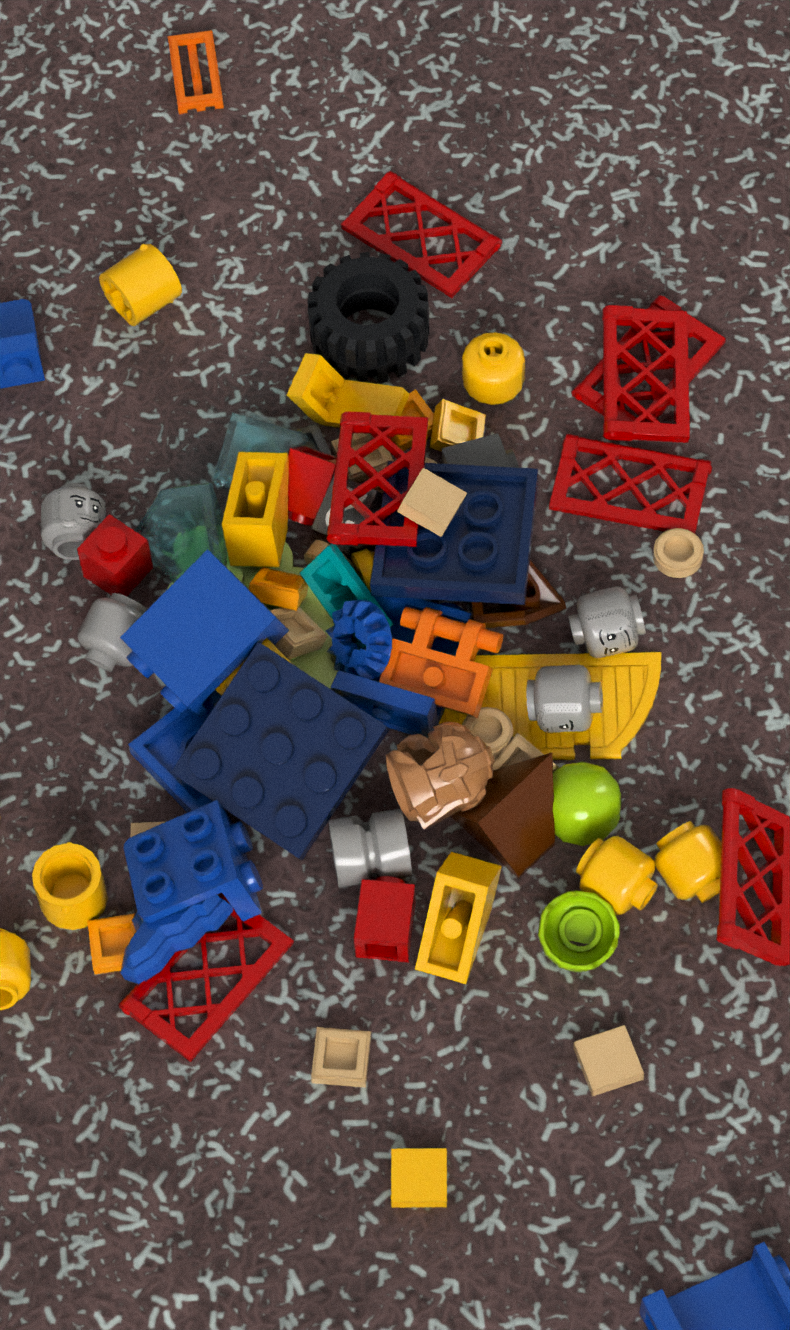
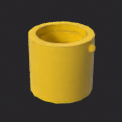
[99,244,182,326]
[32,842,108,930]

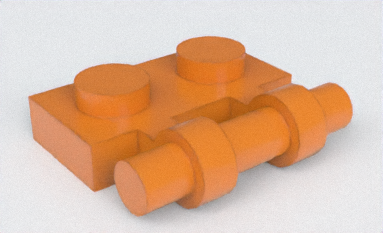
[379,606,503,718]

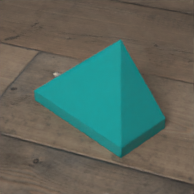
[300,544,394,649]

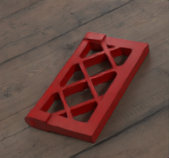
[341,171,503,298]
[571,295,726,421]
[602,305,690,443]
[326,411,428,547]
[549,434,712,534]
[716,788,790,966]
[118,893,294,1062]

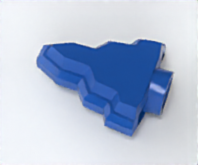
[120,895,233,984]

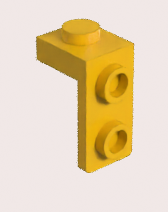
[287,353,409,428]

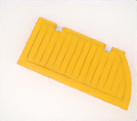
[438,652,661,760]

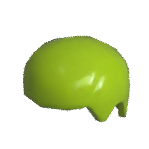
[553,761,621,846]
[538,890,620,972]

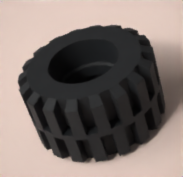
[307,252,429,384]

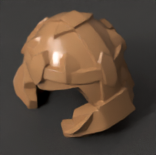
[386,722,495,830]

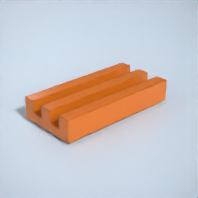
[168,30,224,114]

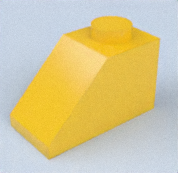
[222,452,289,567]
[415,852,502,984]

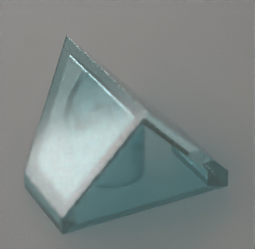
[213,412,309,489]
[135,482,227,583]

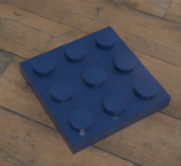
[370,461,538,605]
[171,642,390,860]

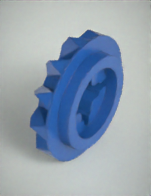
[326,600,392,680]

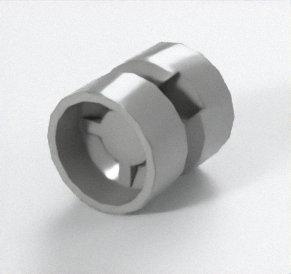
[328,809,412,888]

